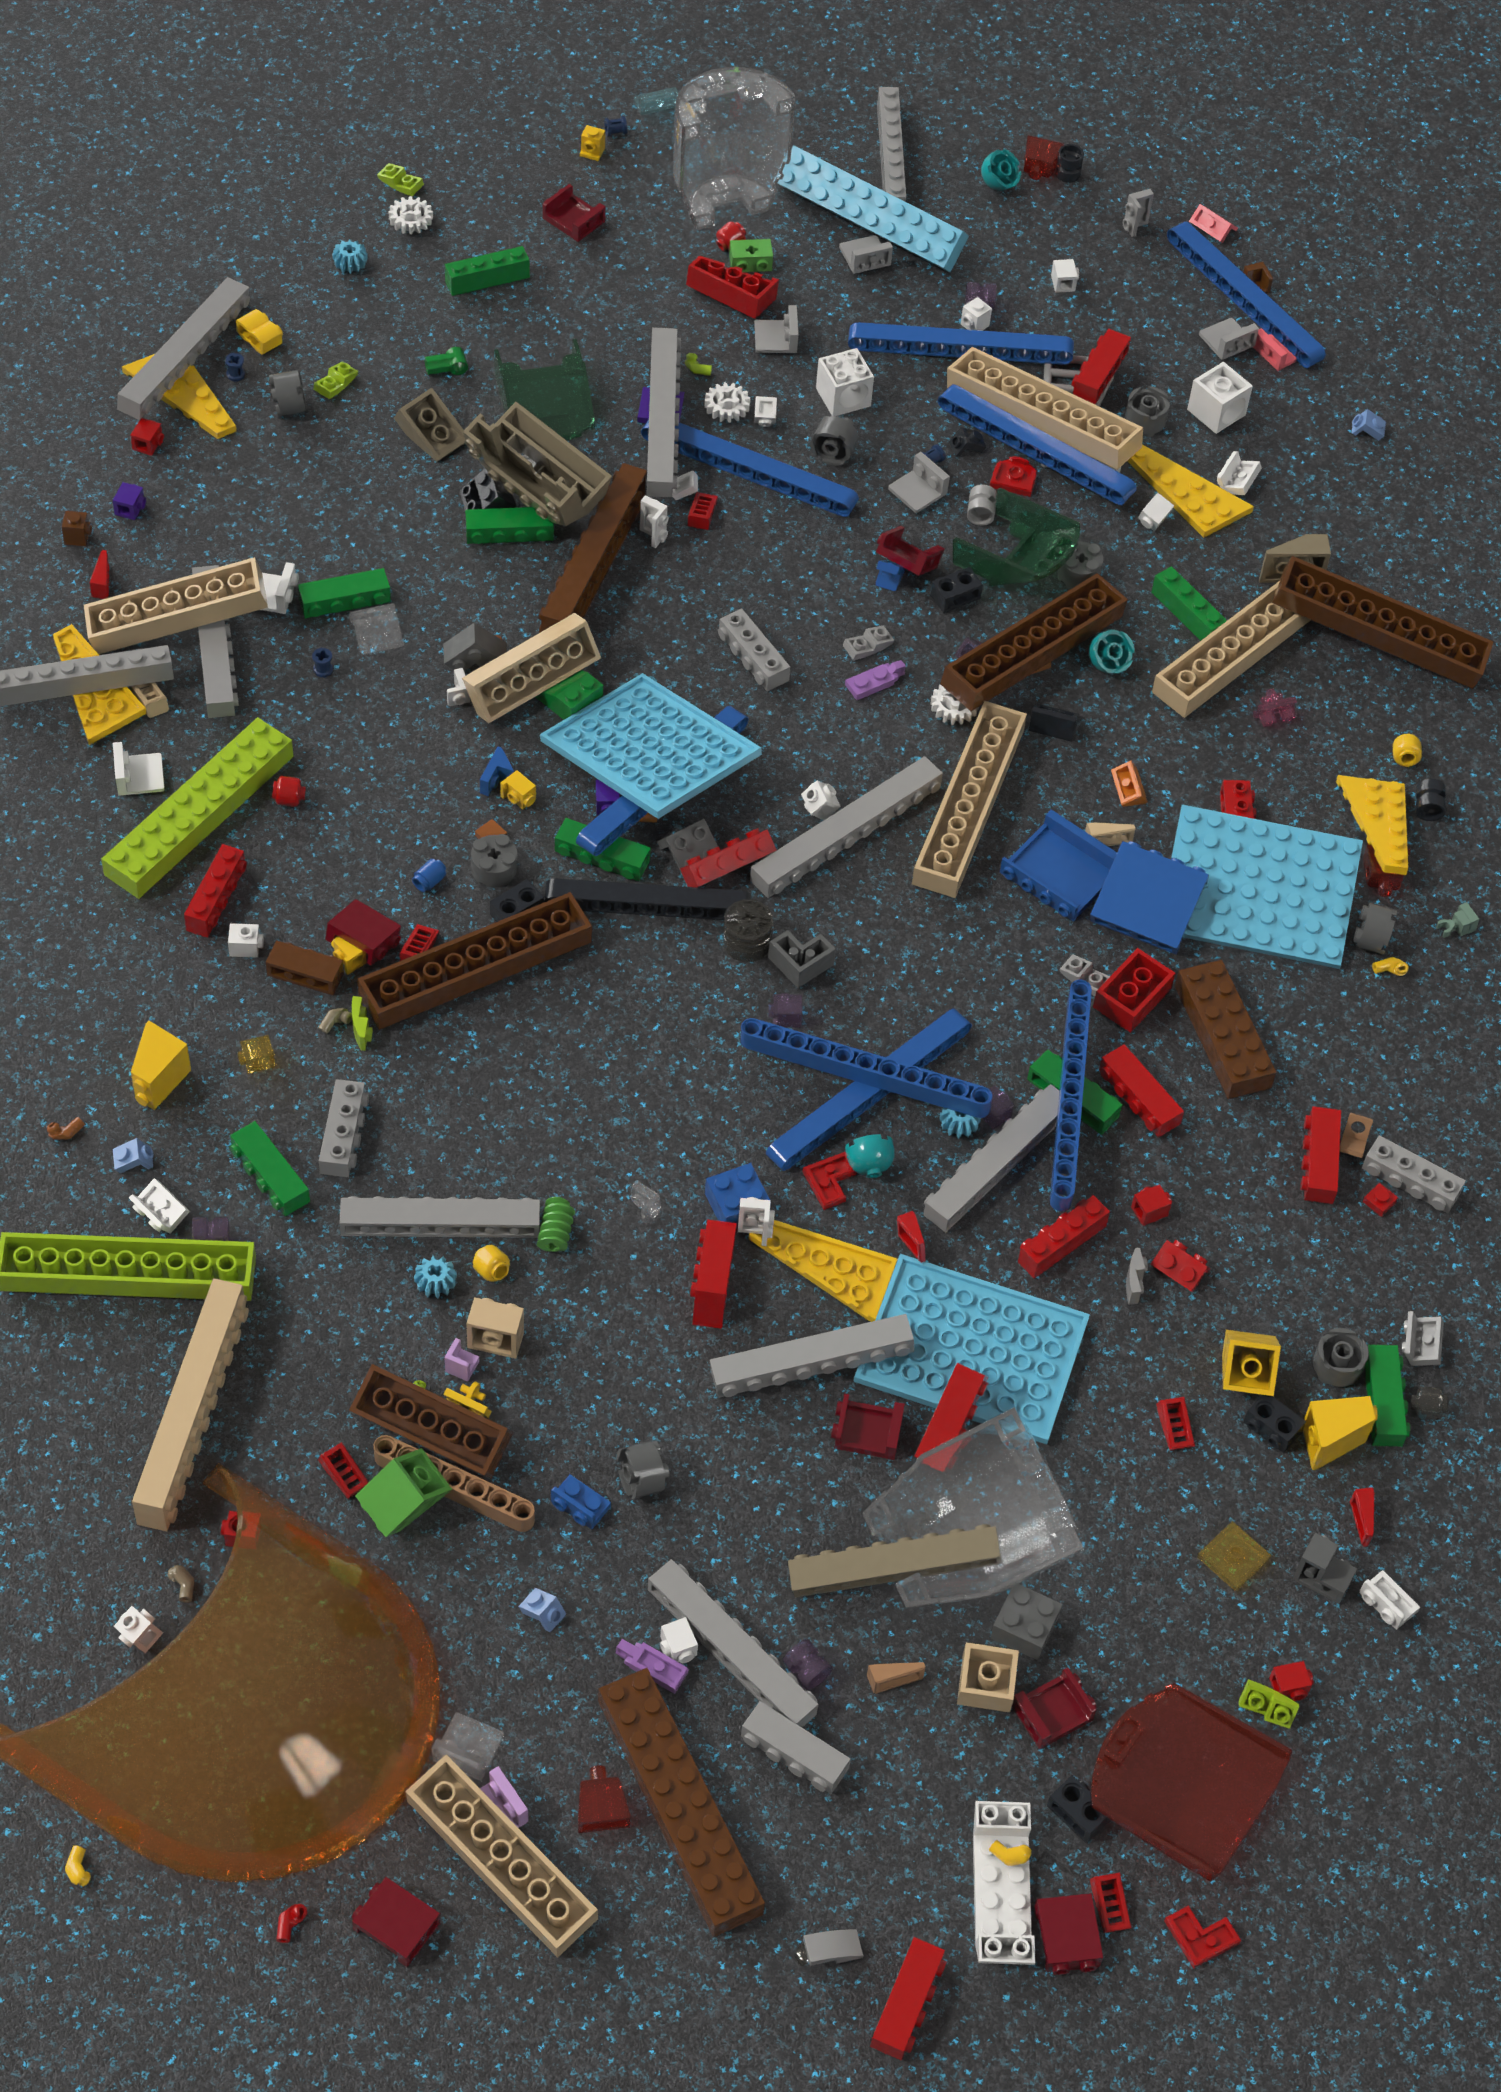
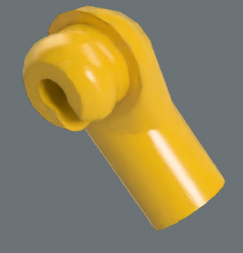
[1372,957,1409,976]
[989,1840,1031,1866]
[65,1846,91,1886]

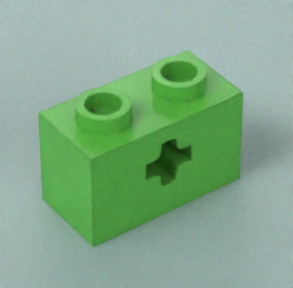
[729,239,773,272]

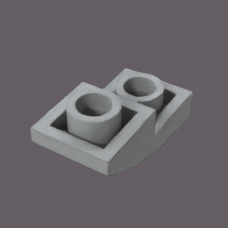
[843,625,894,661]
[1060,954,1110,996]
[1126,1248,1148,1305]
[803,1929,863,1966]

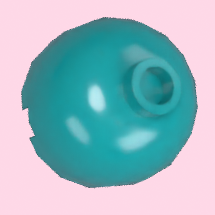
[981,149,1021,191]
[1089,629,1135,674]
[845,1134,895,1178]

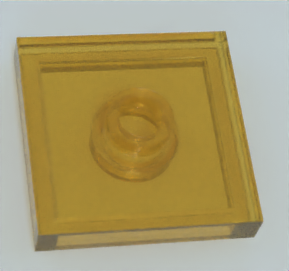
[1197,1521,1271,1591]

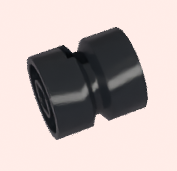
[1055,144,1084,183]
[1416,779,1446,821]

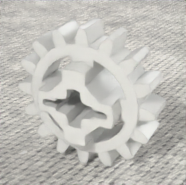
[389,196,433,234]
[705,382,750,423]
[931,685,979,725]

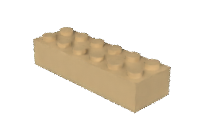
[462,613,601,723]

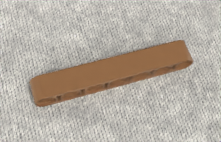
[373,1435,535,1532]

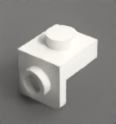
[754,396,777,427]
[672,471,698,500]
[447,668,470,706]

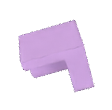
[445,1338,479,1381]

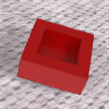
[1363,1183,1398,1217]

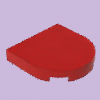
[990,456,1036,497]

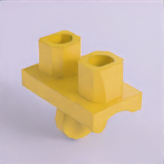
[443,1382,492,1418]

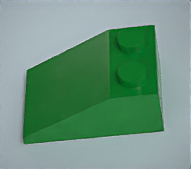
[535,670,603,720]

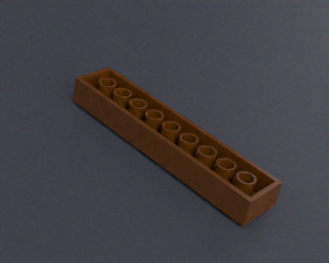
[539,463,647,633]
[1272,556,1494,689]
[940,573,1128,711]
[358,892,592,1030]
[598,1668,765,1937]

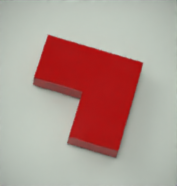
[803,1152,857,1210]
[1164,1905,1241,1969]

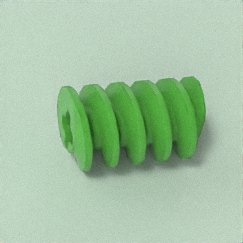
[537,1197,575,1252]

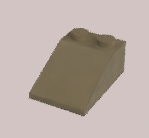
[394,388,466,462]
[1259,534,1331,583]

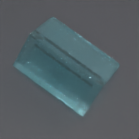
[633,87,678,115]

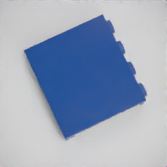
[1000,810,1117,921]
[1090,841,1209,955]

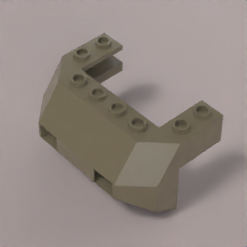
[463,402,612,526]

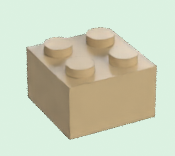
[466,1297,524,1359]
[957,1642,1019,1712]

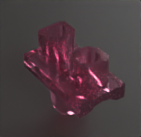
[1252,688,1297,727]

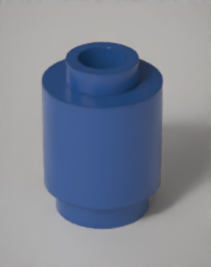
[412,859,446,892]

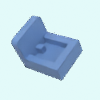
[1352,409,1386,441]
[113,1138,154,1173]
[518,1588,566,1632]

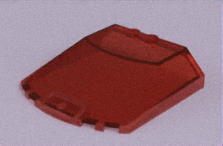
[1091,1683,1292,1882]

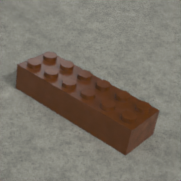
[1175,960,1276,1099]
[349,1364,514,1479]

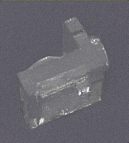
[631,1180,661,1224]

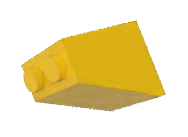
[131,1021,191,1110]
[1222,1330,1281,1396]
[1303,1396,1378,1470]

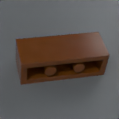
[266,940,344,995]

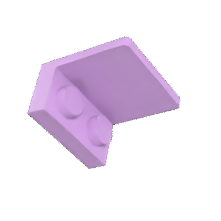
[480,1766,528,1828]

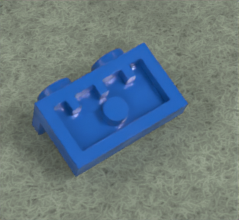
[551,1475,611,1529]

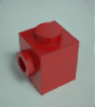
[130,418,164,456]
[1131,1184,1172,1226]
[1269,1661,1314,1701]

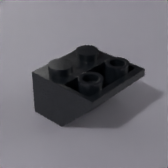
[459,469,516,510]

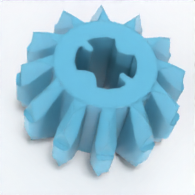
[332,239,368,274]
[939,1108,981,1139]
[414,1255,457,1299]

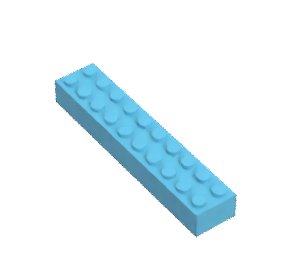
[775,145,969,272]

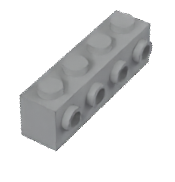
[718,608,790,691]
[319,1079,369,1177]
[1362,1135,1466,1214]
[741,1701,851,1794]

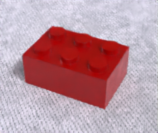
[1093,948,1176,1033]

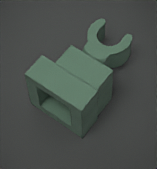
[1436,902,1479,938]

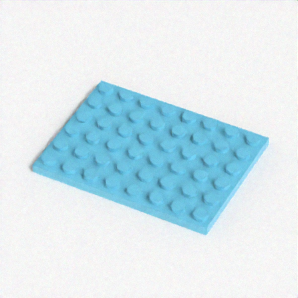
[540,673,762,819]
[1171,805,1363,969]
[854,1254,1090,1445]

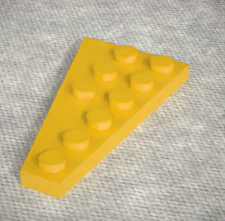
[122,354,237,439]
[1127,444,1254,538]
[53,624,147,745]
[1336,775,1408,875]
[749,1220,898,1322]

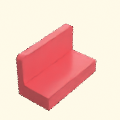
[1189,204,1238,243]
[1253,328,1296,371]

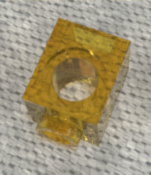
[237,1035,276,1074]

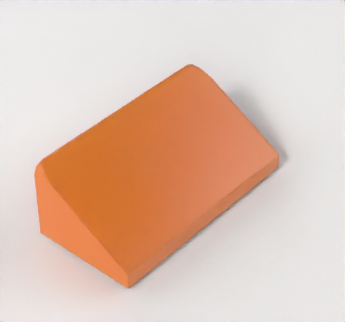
[1111,761,1148,807]

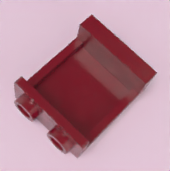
[542,184,606,242]
[876,526,945,576]
[325,899,401,966]
[831,1393,905,1460]
[1012,1667,1097,1750]
[352,1877,441,1967]
[1034,1893,1103,1975]

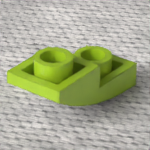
[377,163,424,196]
[313,362,358,399]
[352,996,373,1051]
[1239,1679,1299,1729]

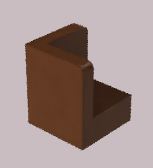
[1243,262,1273,294]

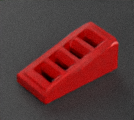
[688,492,718,530]
[89,550,109,599]
[400,924,439,961]
[897,1211,926,1263]
[1156,1397,1195,1451]
[318,1442,369,1499]
[1350,1487,1374,1547]
[1090,1872,1131,1933]

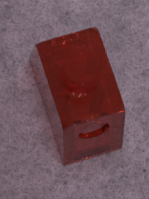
[1023,135,1064,180]
[1363,843,1411,897]
[578,1765,631,1833]

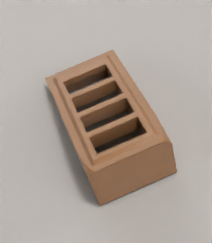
[867,1662,925,1694]

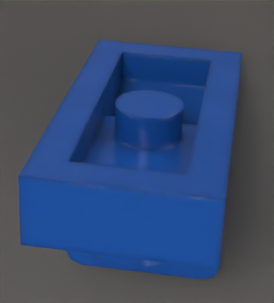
[876,560,906,591]
[480,747,514,796]

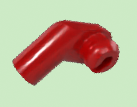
[276,1904,307,1943]

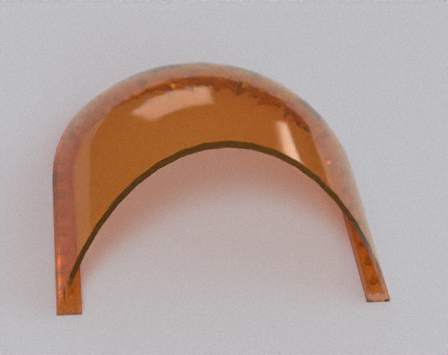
[0,1463,440,1882]

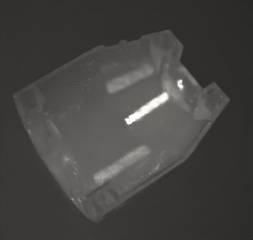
[673,67,796,231]
[862,1407,1086,1608]

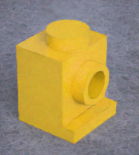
[580,125,605,161]
[500,770,536,809]
[331,936,367,975]

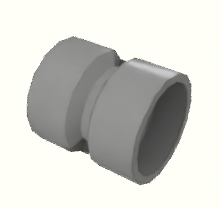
[967,485,997,526]

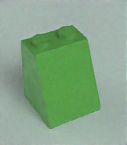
[355,1448,452,1537]

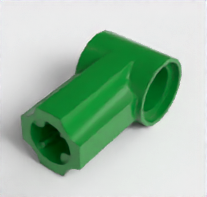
[424,347,468,375]

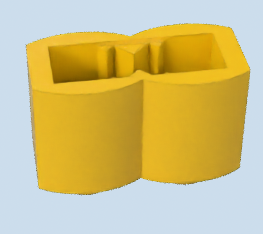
[236,309,283,355]

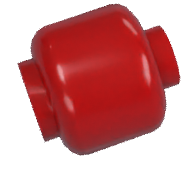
[716,222,746,251]
[272,776,306,807]

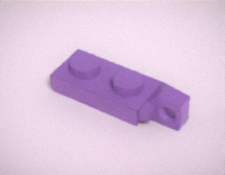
[845,660,906,700]
[616,1639,689,1694]

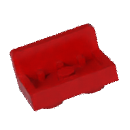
[1151,1239,1211,1292]

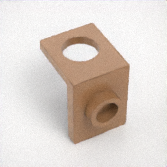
[1339,1113,1373,1158]

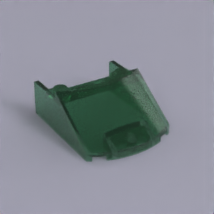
[494,339,595,441]
[953,488,1080,586]

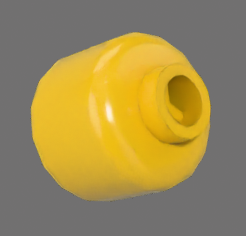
[1393,734,1422,767]
[473,1245,510,1282]

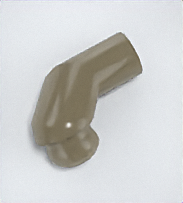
[318,1008,352,1034]
[167,1565,194,1603]

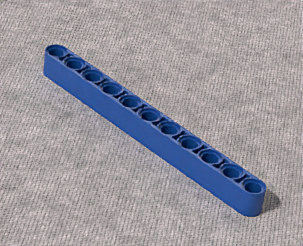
[1167,222,1326,368]
[848,322,1074,364]
[937,384,1137,505]
[641,419,859,517]
[576,706,749,856]
[1050,979,1092,1211]
[766,1008,972,1171]
[740,1018,992,1118]

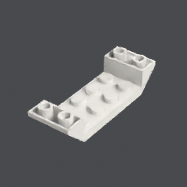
[973,1801,1035,1965]

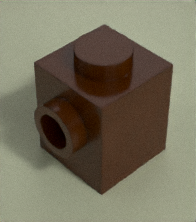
[62,511,92,546]

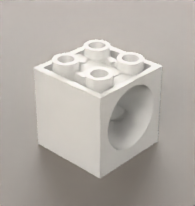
[816,348,874,416]
[1187,362,1253,434]

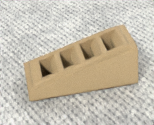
[130,682,169,718]
[1085,823,1135,846]

